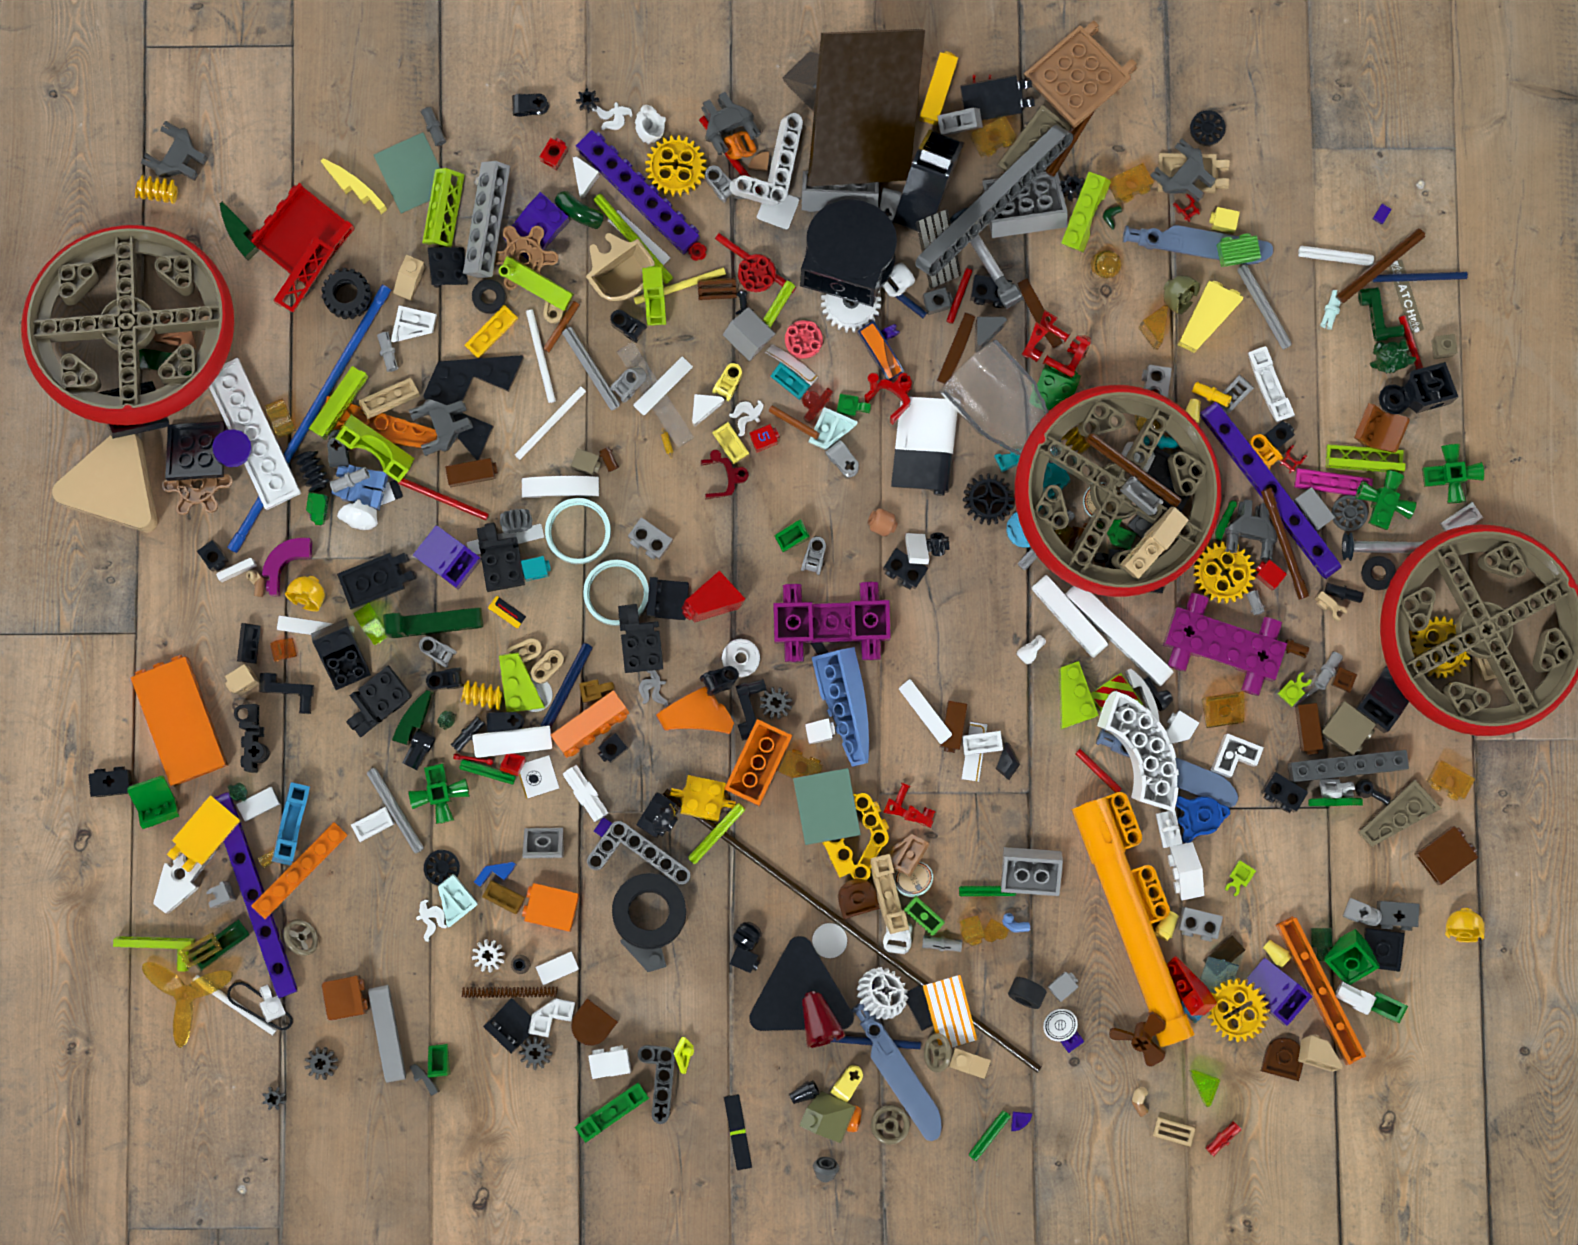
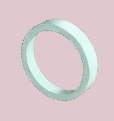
[545,498,611,564]
[583,560,649,626]

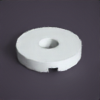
[722,639,760,677]

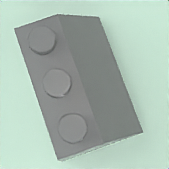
[1001,847,1063,896]

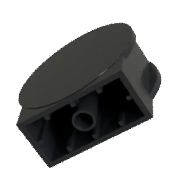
[800,200,897,307]

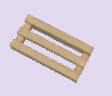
[1152,1117,1196,1147]

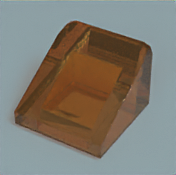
[270,638,297,662]

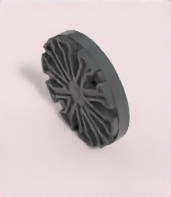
[1331,495,1368,531]

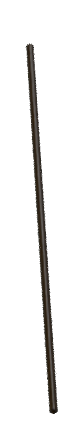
[663,788,1042,1073]

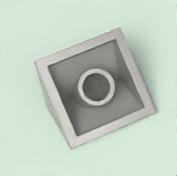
[723,307,776,361]
[523,828,564,859]

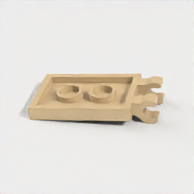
[1158,153,1230,193]

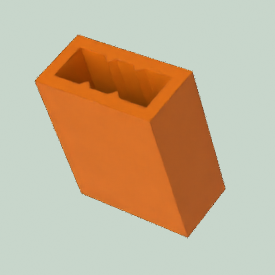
[522,883,580,932]

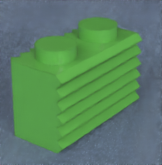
[1216,233,1261,267]
[904,896,945,935]

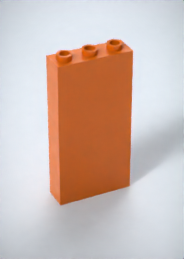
[130,655,228,787]

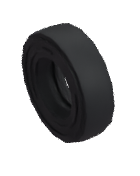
[472,279,506,314]
[1361,556,1396,590]

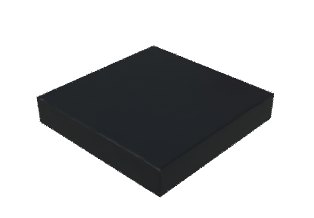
[1364,928,1405,972]

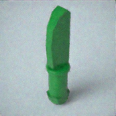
[1215,500,1237,541]

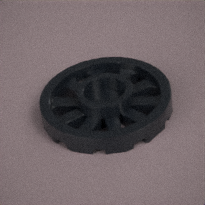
[1190,110,1226,146]
[423,850,460,886]

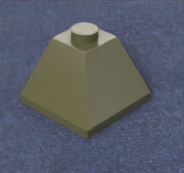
[799,1091,856,1143]

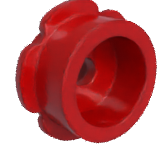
[688,242,707,261]

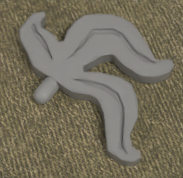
[639,670,668,708]

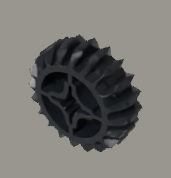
[962,473,1015,525]

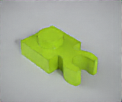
[1277,672,1312,707]
[1224,860,1256,897]

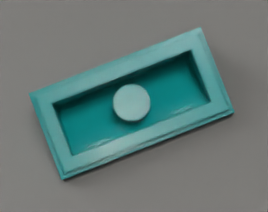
[770,362,813,400]

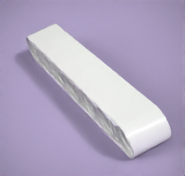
[1065,586,1174,687]

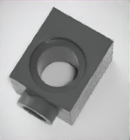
[922,288,953,315]

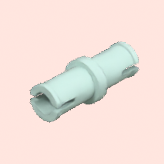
[1320,290,1341,330]

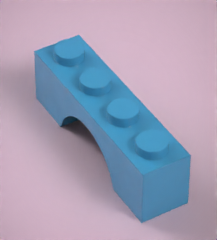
[272,782,310,866]

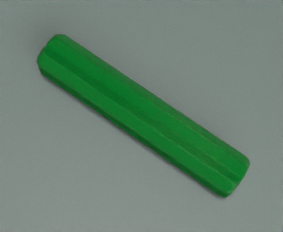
[459,759,516,785]
[959,886,1016,896]
[969,1110,1011,1161]

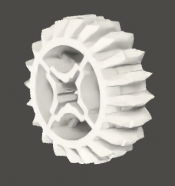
[857,967,908,1020]

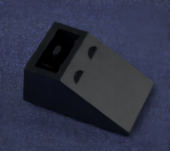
[311,618,371,690]
[1355,665,1409,733]

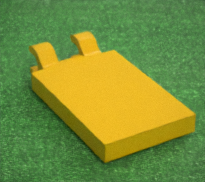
[167,795,241,872]

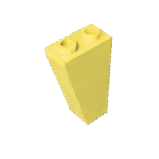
[1178,281,1244,353]

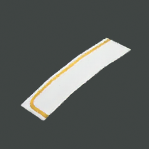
[765,344,818,385]
[962,722,987,782]

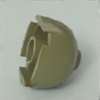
[1164,275,1200,314]

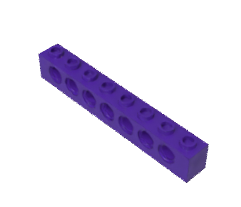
[576,130,700,255]

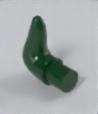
[1103,205,1122,230]

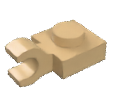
[1314,591,1347,622]

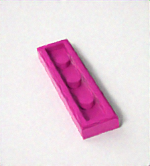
[1294,468,1373,496]

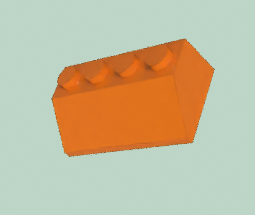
[724,719,793,807]

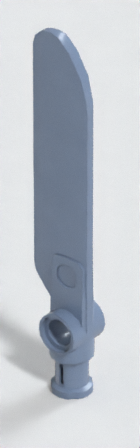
[1122,225,1273,265]
[1096,728,1238,807]
[851,1004,941,1141]

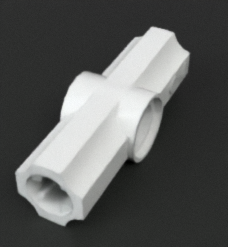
[563,765,608,822]

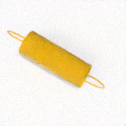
[661,430,673,459]

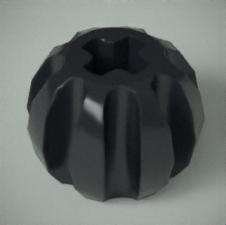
[1059,173,1085,201]
[733,922,762,951]

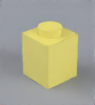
[1209,207,1240,234]

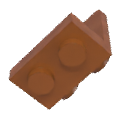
[1354,403,1410,453]
[322,975,369,1020]

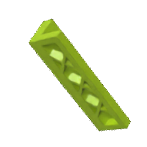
[422,168,465,247]
[309,366,369,440]
[1325,444,1406,474]

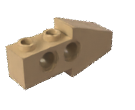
[1120,507,1189,579]

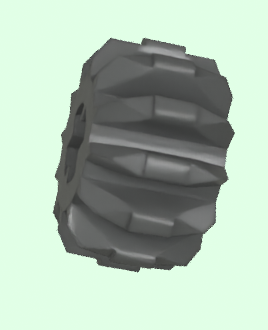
[500,508,533,533]
[760,687,792,720]
[519,1036,552,1070]
[305,1047,338,1080]

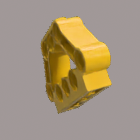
[822,793,889,880]

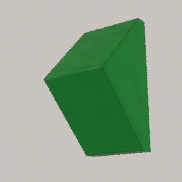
[774,519,810,552]
[1371,991,1408,1024]
[428,1044,450,1077]

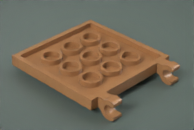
[1024,20,1137,128]

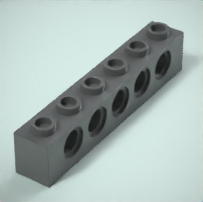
[1288,750,1409,782]

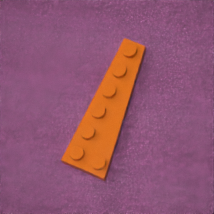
[326,396,438,448]

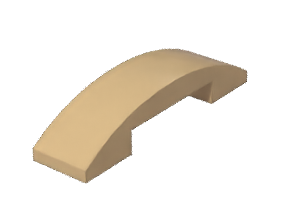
[871,854,909,934]

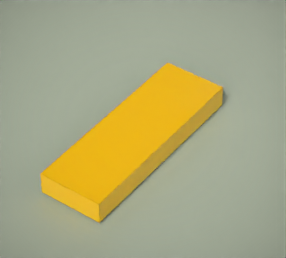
[464,305,518,358]

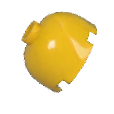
[285,576,325,612]
[1445,908,1485,943]

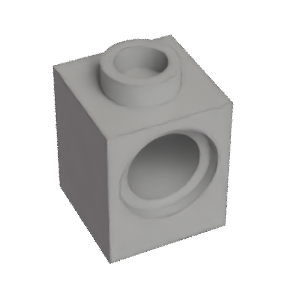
[1047,972,1079,1002]

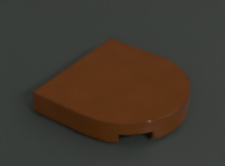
[838,879,880,920]
[571,998,618,1046]
[1260,1038,1303,1081]

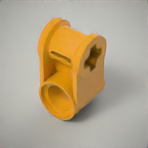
[1248,434,1283,470]

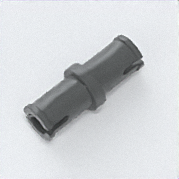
[421,107,446,146]

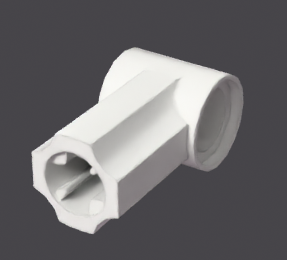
[1335,982,1376,1015]

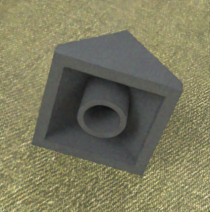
[975,317,1007,353]

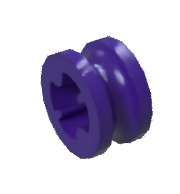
[881,324,900,340]

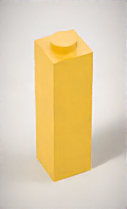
[919,52,958,126]

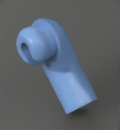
[1002,913,1030,933]

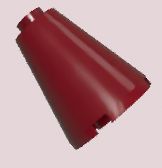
[802,991,845,1048]

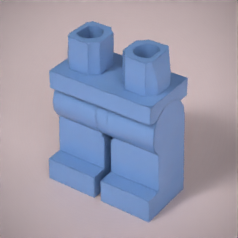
[332,465,389,511]

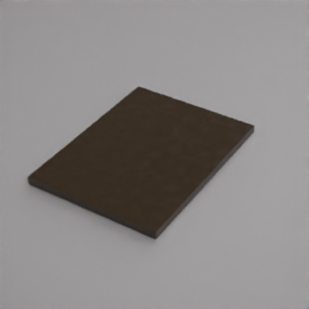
[807,29,925,187]

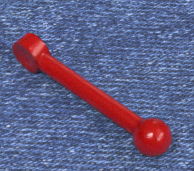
[453,753,493,765]

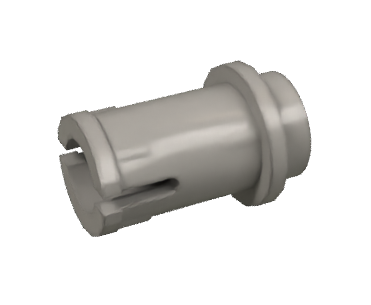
[1246,590,1265,616]

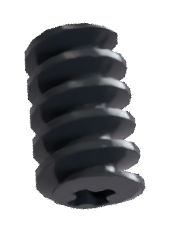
[294,451,330,493]

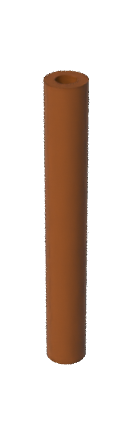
[543,301,580,353]
[769,405,820,439]

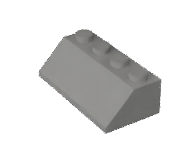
[802,171,879,212]

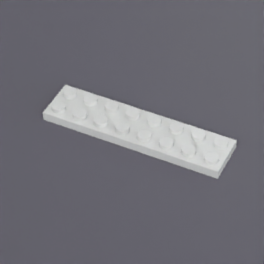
[209,358,301,510]

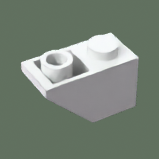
[1165,711,1199,744]
[805,719,835,744]

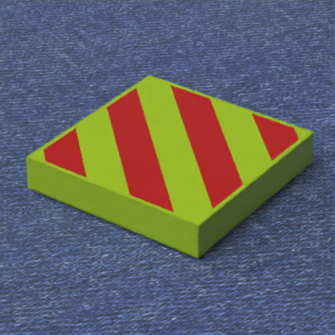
[1091,673,1143,712]

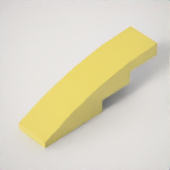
[320,158,387,214]

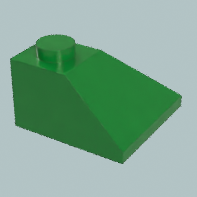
[1324,929,1379,985]

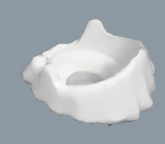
[635,104,666,144]
[337,500,378,530]

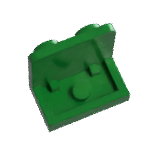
[1031,364,1081,410]
[127,776,179,830]

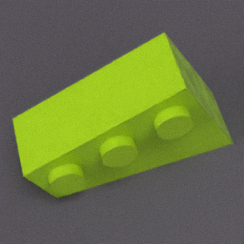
[1059,661,1099,730]

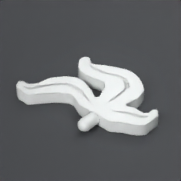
[592,102,633,130]
[729,401,763,437]
[416,900,447,942]

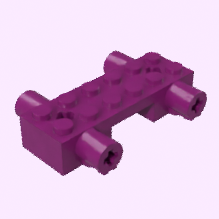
[773,582,891,663]
[1162,593,1287,696]

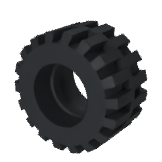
[321,268,372,319]

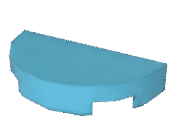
[1006,512,1031,548]

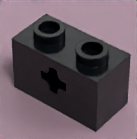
[88,766,132,798]

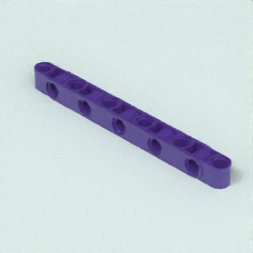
[1200,402,1342,579]
[214,792,298,998]

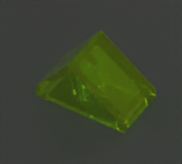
[353,603,388,645]
[1189,1069,1221,1107]

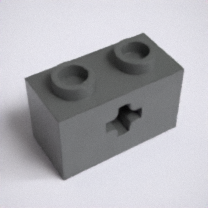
[1377,901,1420,931]

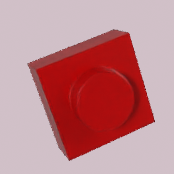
[500,753,526,776]

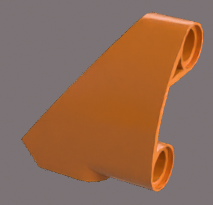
[656,686,734,734]

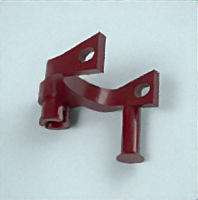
[700,450,749,500]

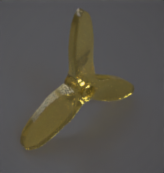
[142,962,233,1048]

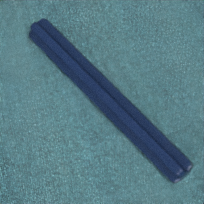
[541,643,592,729]

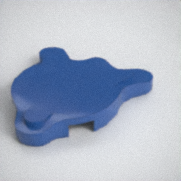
[1176,796,1230,843]

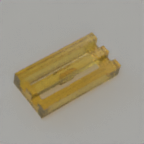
[178,932,222,969]

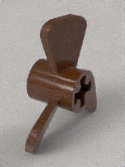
[1109,1012,1166,1067]

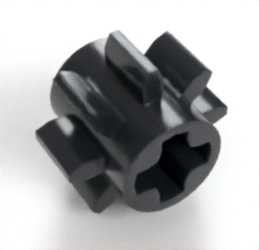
[576,88,600,113]
[926,532,950,556]

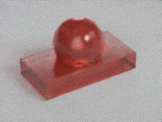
[802,388,833,424]

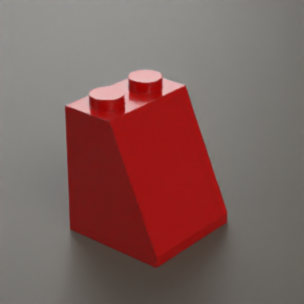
[682,570,745,623]

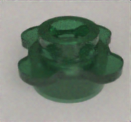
[437,711,456,730]
[228,783,248,802]

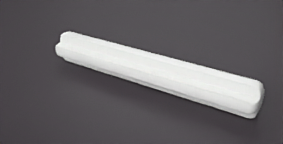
[1298,246,1374,266]

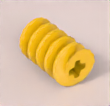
[135,175,178,204]
[1061,427,1091,455]
[461,680,503,710]

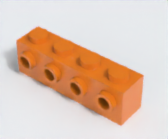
[550,690,630,758]

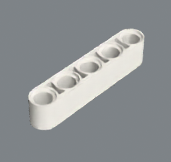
[1031,575,1108,658]

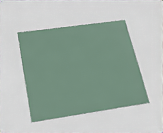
[374,132,440,214]
[793,768,861,845]

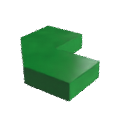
[1102,519,1137,550]
[1308,798,1363,807]

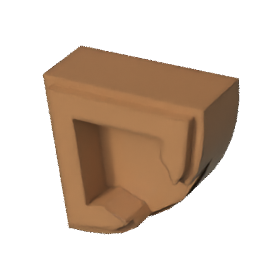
[749,152,770,172]

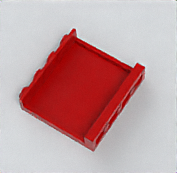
[251,183,355,286]

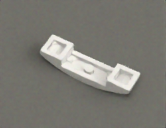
[1248,346,1295,422]
[522,476,599,498]
[1125,669,1159,721]

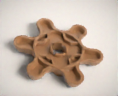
[494,226,559,290]
[162,474,233,515]

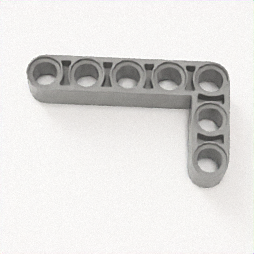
[587,821,691,885]

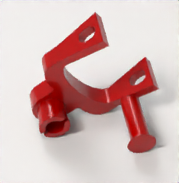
[1021,310,1070,362]
[1043,335,1092,377]
[864,373,912,425]
[884,783,936,828]

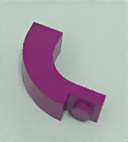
[262,538,313,597]

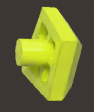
[674,1037,694,1074]

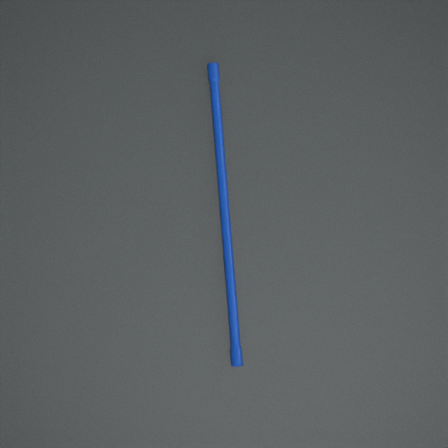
[227,285,392,553]

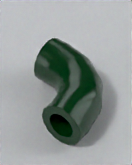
[555,191,603,229]

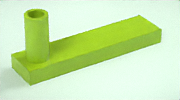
[499,256,574,311]
[113,936,195,972]

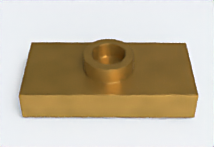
[482,880,526,915]

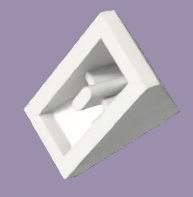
[573,157,599,199]
[692,394,724,427]

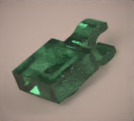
[1311,928,1332,961]

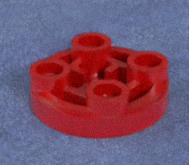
[738,254,777,292]

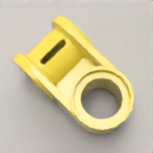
[712,363,742,402]
[830,1065,863,1102]

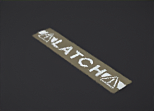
[1389,259,1424,333]

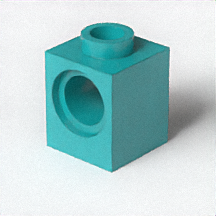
[521,556,551,582]

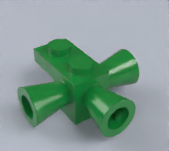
[1422,444,1484,504]
[1355,470,1417,530]
[408,764,470,824]

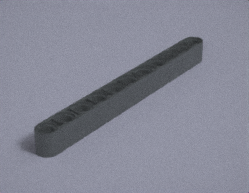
[915,125,1073,276]

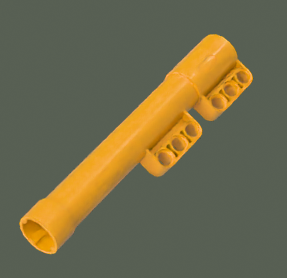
[1071,792,1195,1047]

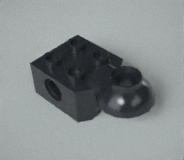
[1379,362,1459,414]
[636,792,678,838]

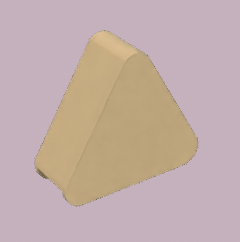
[52,434,158,533]

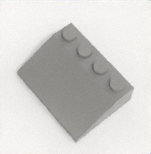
[982,172,1067,238]

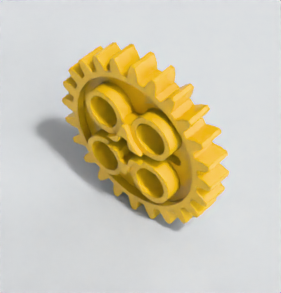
[645,135,707,197]
[1192,542,1256,604]
[1410,616,1470,679]
[1207,978,1270,1042]

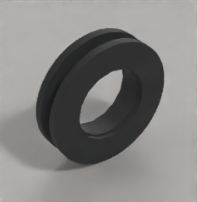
[612,873,686,949]

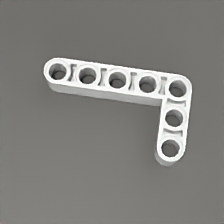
[730,113,803,206]

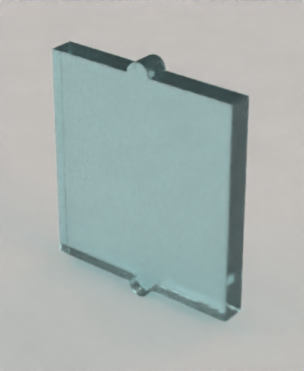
[1200,957,1239,993]

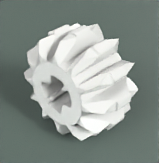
[472,939,505,972]

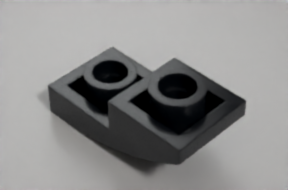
[905,985,933,1031]

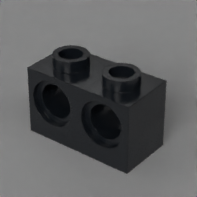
[970,275,1012,308]
[883,548,928,590]
[1261,772,1308,813]

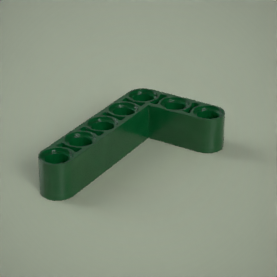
[383,608,483,638]

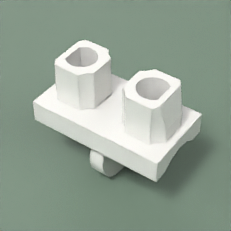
[1155,810,1183,848]

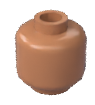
[868,509,898,537]

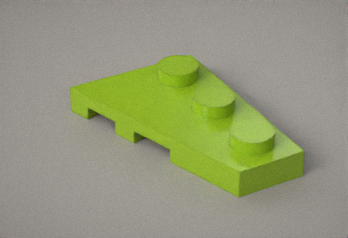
[499,653,545,712]

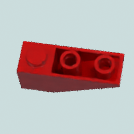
[1167,956,1217,1016]

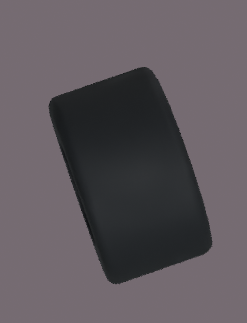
[1008,977,1047,1009]

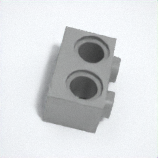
[938,108,983,135]
[1142,365,1172,398]
[628,517,673,560]
[1177,907,1223,942]

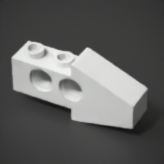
[153,851,217,913]

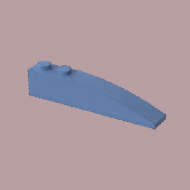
[812,647,869,766]

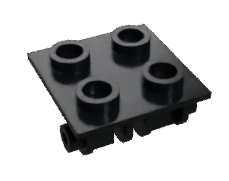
[427,247,468,288]

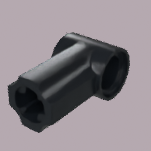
[402,729,436,771]

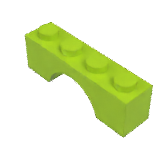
[1061,172,1111,253]
[642,266,666,326]
[335,414,415,482]

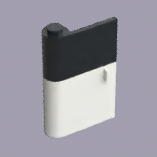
[891,397,959,496]

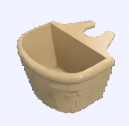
[586,233,654,301]

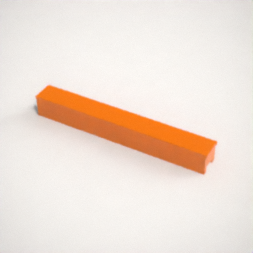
[1276,916,1366,1065]

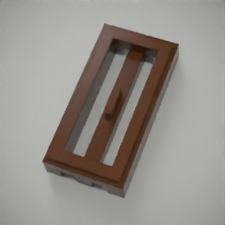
[698,278,737,300]

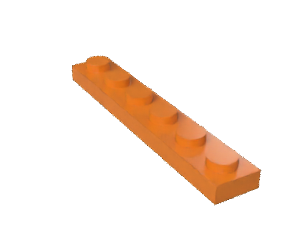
[251,822,348,920]

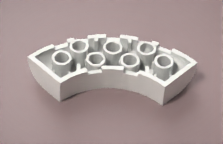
[1097,691,1179,812]

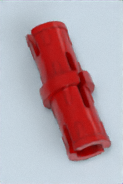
[1205,1121,1242,1157]

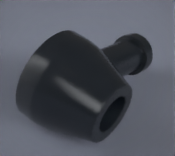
[1143,677,1173,711]
[1355,779,1391,806]

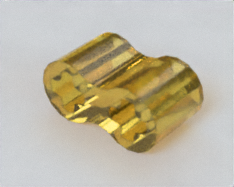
[265,398,296,438]

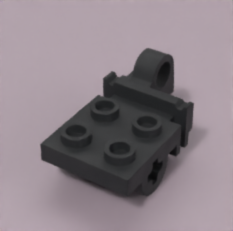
[476,522,525,592]
[618,604,663,673]
[346,666,412,737]
[234,704,270,773]

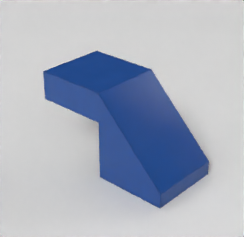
[474,862,517,887]

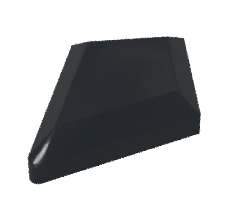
[996,742,1020,780]

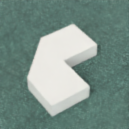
[528,998,575,1037]

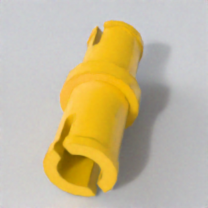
[1192,381,1232,408]

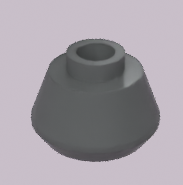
[813,1157,840,1182]

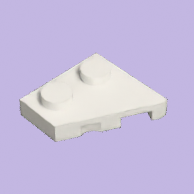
[391,306,437,342]

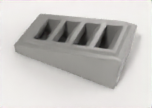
[1213,375,1254,415]

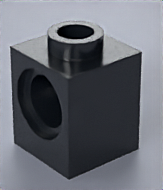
[1264,420,1295,449]
[197,540,229,572]
[597,733,628,763]
[729,946,760,973]

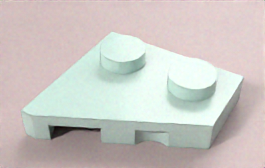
[808,407,858,450]
[438,874,478,928]

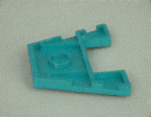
[994,447,1071,512]

